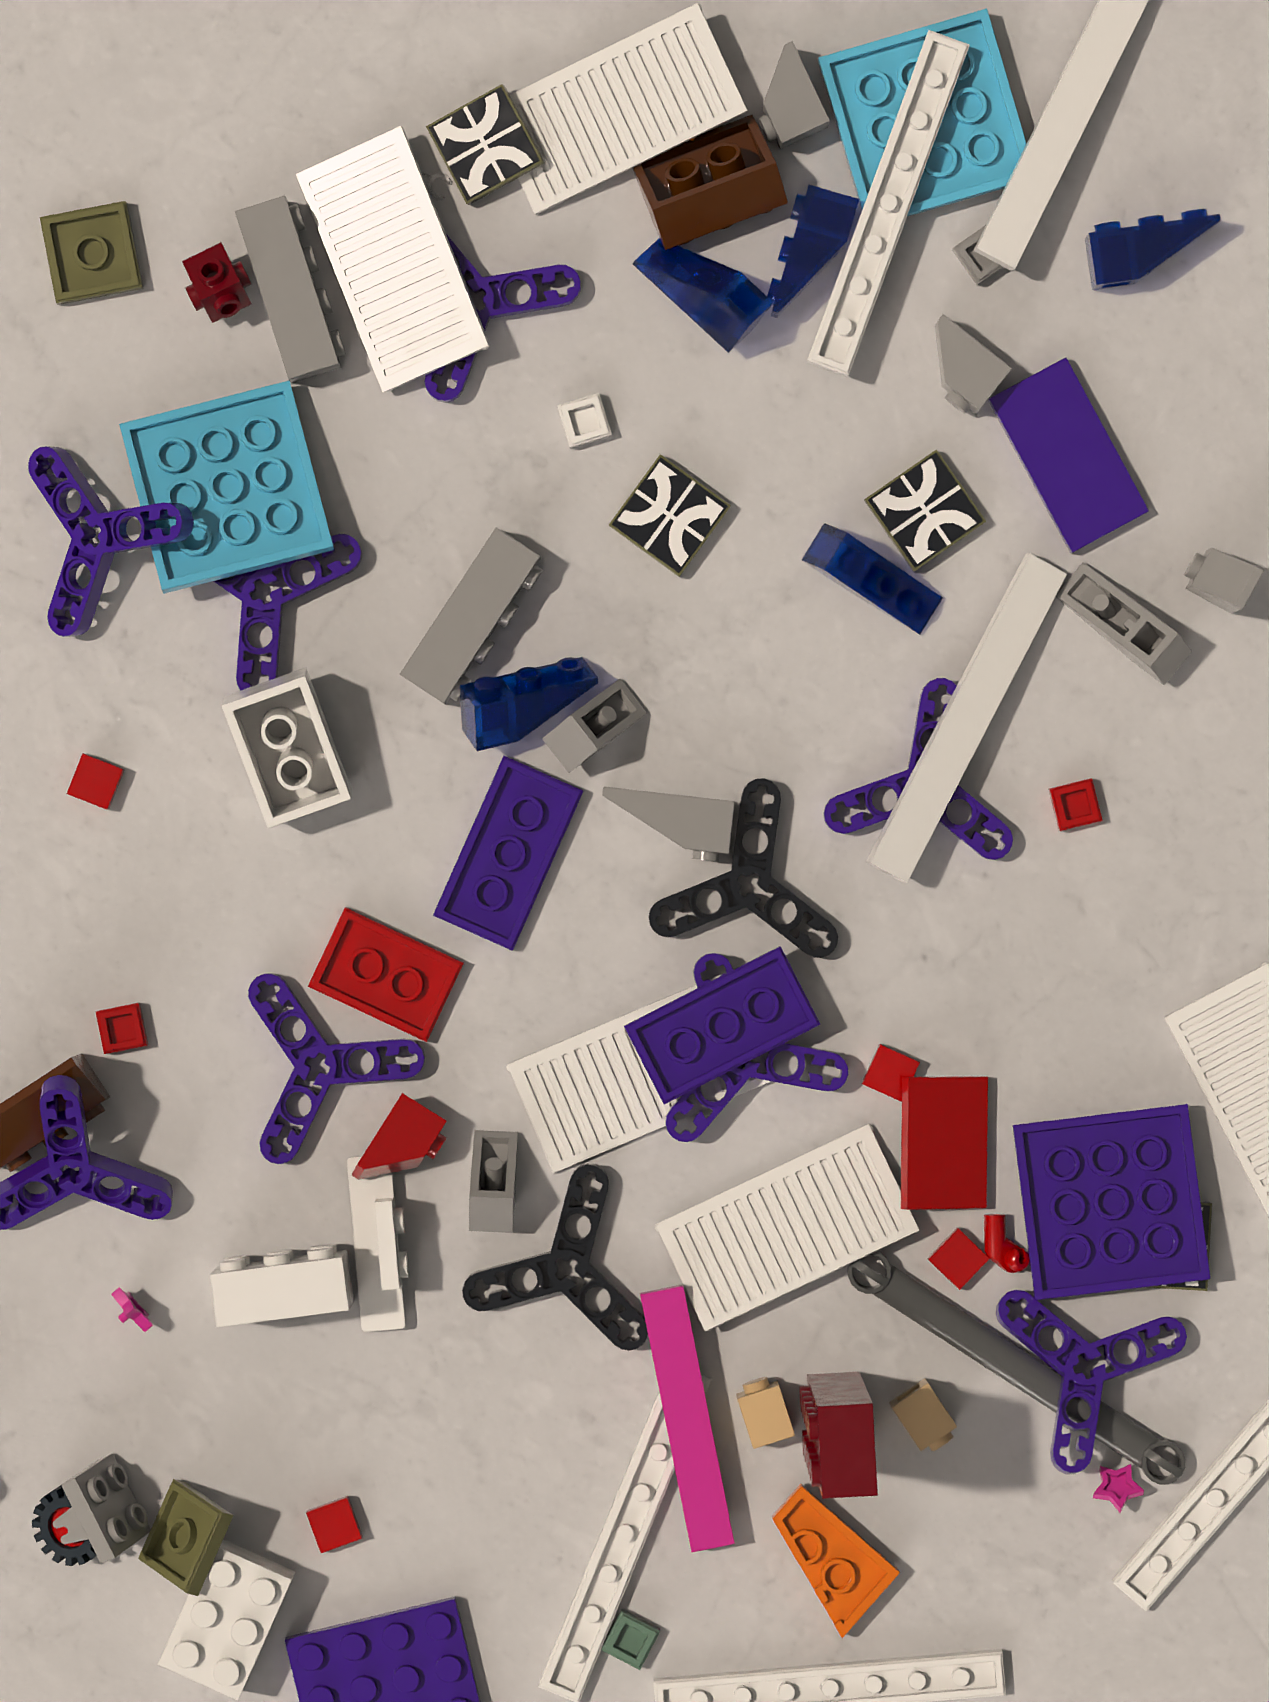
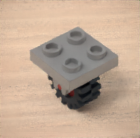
[32,1453,151,1566]

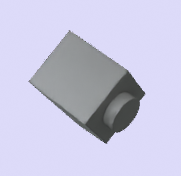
[758,41,830,150]
[935,314,1012,414]
[1184,548,1264,614]
[542,679,647,773]
[469,1130,518,1233]

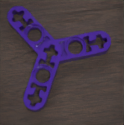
[424,234,581,403]
[28,446,194,637]
[213,534,362,691]
[823,678,1013,860]
[665,953,848,1142]
[248,973,425,1164]
[0,1075,173,1230]
[996,1290,1187,1474]

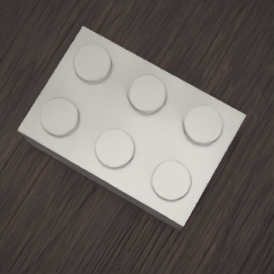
[221,667,352,828]
[210,1244,354,1327]
[158,1539,296,1701]

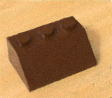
[632,115,788,250]
[0,1053,110,1172]

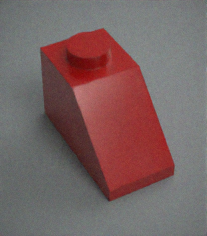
[351,1093,447,1180]

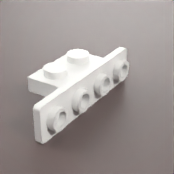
[347,1156,409,1332]

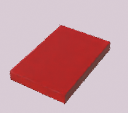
[308,907,464,1042]
[901,1076,988,1210]

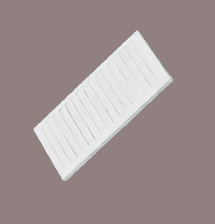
[510,3,748,215]
[296,126,490,393]
[1164,962,1269,1217]
[507,975,770,1173]
[655,1124,920,1332]

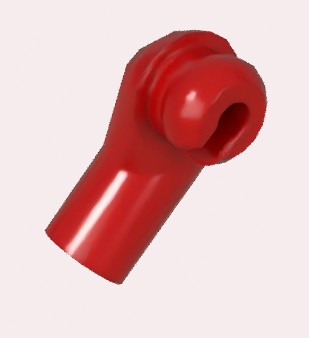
[984,1214,1030,1273]

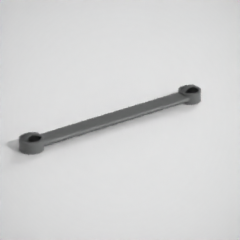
[847,1251,1185,1485]

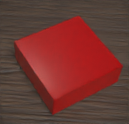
[66,753,125,810]
[1048,778,1103,831]
[95,1002,148,1054]
[861,1044,920,1102]
[927,1227,990,1290]
[306,1496,363,1553]

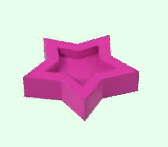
[111,1287,153,1332]
[1093,1464,1144,1513]

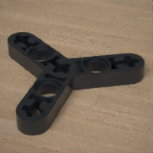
[648,778,838,958]
[462,1163,648,1351]

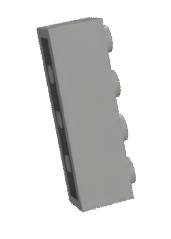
[235,195,346,383]
[399,527,543,704]

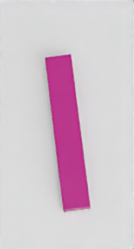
[640,1284,735,1552]

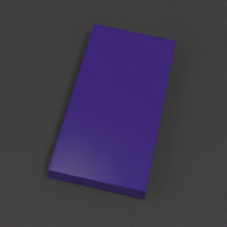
[988,357,1149,553]
[433,756,584,951]
[624,946,821,1104]

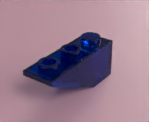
[765,184,859,318]
[1085,209,1221,290]
[633,238,774,353]
[801,523,943,635]
[459,657,598,751]

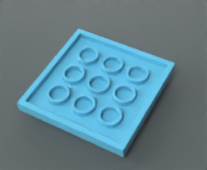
[818,8,1026,217]
[119,381,334,594]

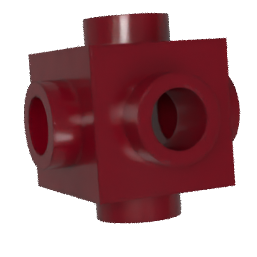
[182,242,252,323]

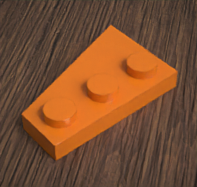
[772,1483,900,1638]

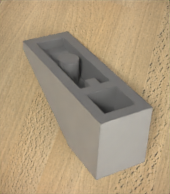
[1056,562,1192,685]
[602,787,735,861]

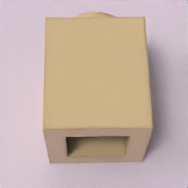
[736,1377,795,1449]
[889,1378,957,1451]

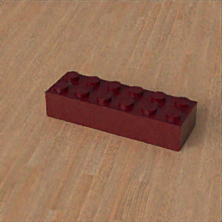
[799,1372,878,1499]

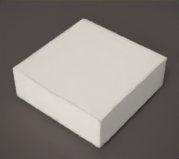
[557,393,612,448]

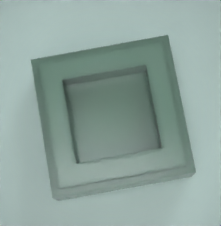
[601,1609,660,1670]

